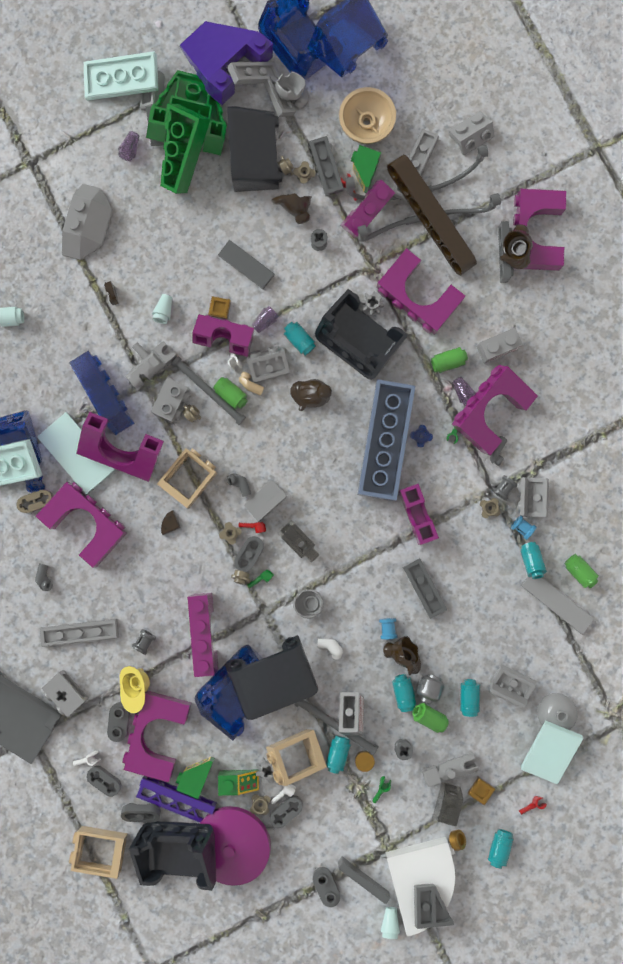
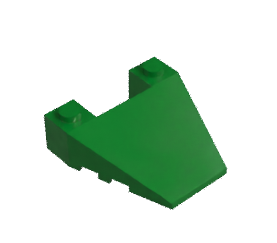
[146,70,227,156]

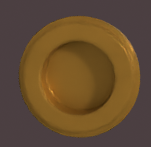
[355,751,375,772]
[449,829,466,851]

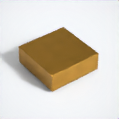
[208,296,231,319]
[467,777,495,806]

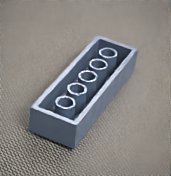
[357,379,416,501]

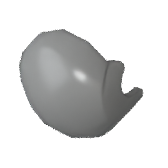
[275,72,306,101]
[293,589,324,619]

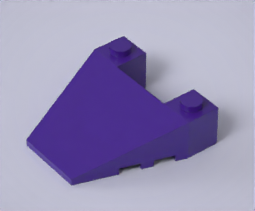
[180,21,273,105]

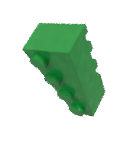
[160,103,211,194]

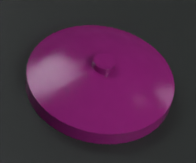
[200,806,271,886]

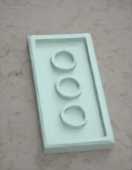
[83,51,158,101]
[37,412,116,495]

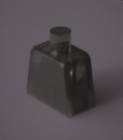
[278,520,319,562]
[432,782,463,827]

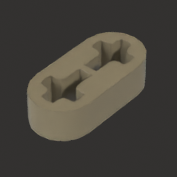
[16,490,54,513]

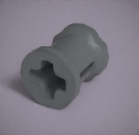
[311,229,328,251]
[492,475,518,501]
[132,629,156,655]
[394,739,413,760]

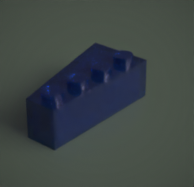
[69,350,135,435]

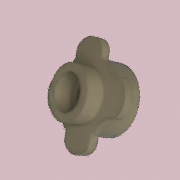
[278,156,294,176]
[293,161,316,184]
[182,404,201,423]
[480,498,500,518]
[219,522,242,545]
[231,570,250,585]
[250,794,271,815]

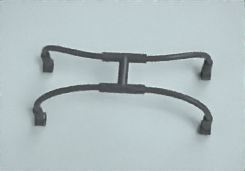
[345,145,501,242]

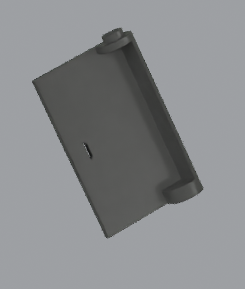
[0,675,62,764]

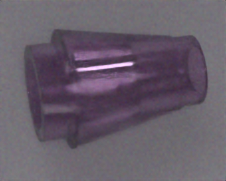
[118,131,140,161]
[251,306,279,333]
[452,377,476,406]

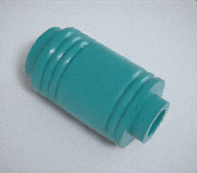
[284,322,316,356]
[520,542,547,579]
[392,674,417,712]
[460,679,480,717]
[326,735,351,774]
[488,829,514,869]

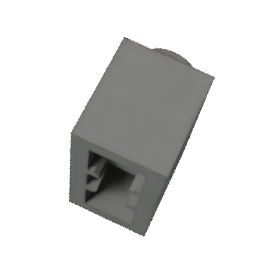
[41,670,89,717]

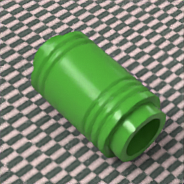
[431,347,468,373]
[213,377,248,409]
[564,554,599,588]
[413,703,449,733]

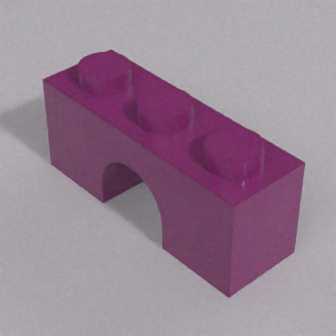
[340,180,395,238]
[192,314,254,357]
[398,484,439,545]

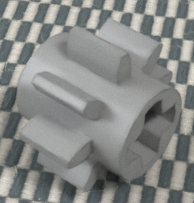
[361,291,384,316]
[256,757,274,782]

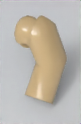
[239,372,264,395]

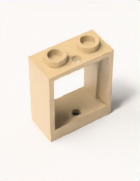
[157,448,217,509]
[266,729,327,786]
[69,826,128,879]

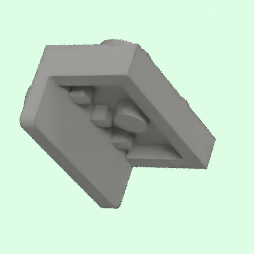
[449,111,495,155]
[518,477,549,517]
[490,664,536,708]

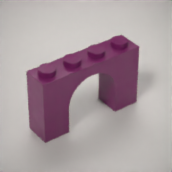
[513,189,567,271]
[376,248,466,335]
[451,365,538,456]
[76,412,164,482]
[35,482,127,568]
[187,593,219,677]
[122,690,192,782]

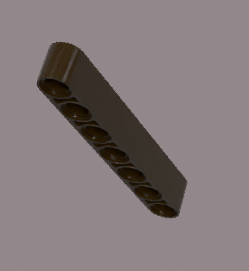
[387,154,477,275]

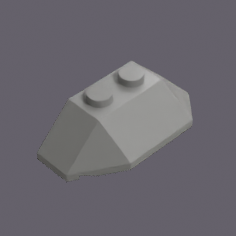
[62,184,113,260]

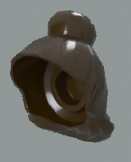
[271,193,312,224]
[500,224,533,269]
[290,379,332,411]
[383,636,421,675]

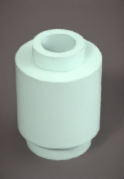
[0,307,24,327]

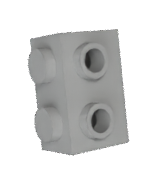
[151,377,191,424]

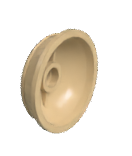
[339,87,396,144]

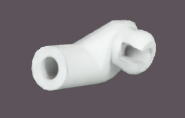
[317,639,343,660]

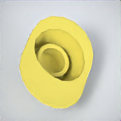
[119,666,150,713]

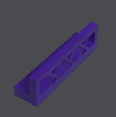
[136,776,217,822]

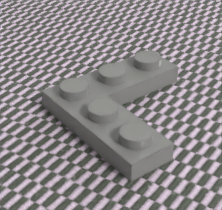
[227,62,296,117]

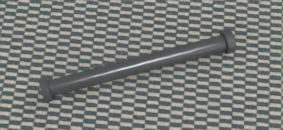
[171,356,246,425]
[294,700,379,756]

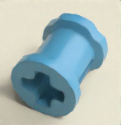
[511,515,537,540]
[379,618,398,639]

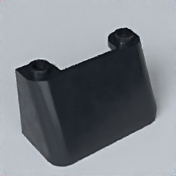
[227,106,282,192]
[315,289,408,380]
[225,635,318,720]
[129,821,216,891]

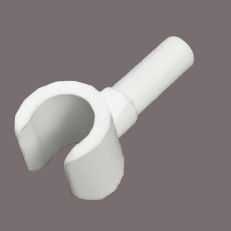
[228,353,243,371]
[73,750,101,766]
[271,784,296,804]

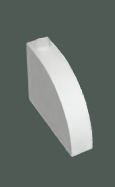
[386,837,455,937]

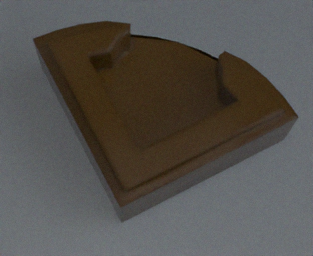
[104,281,119,305]
[161,510,181,535]

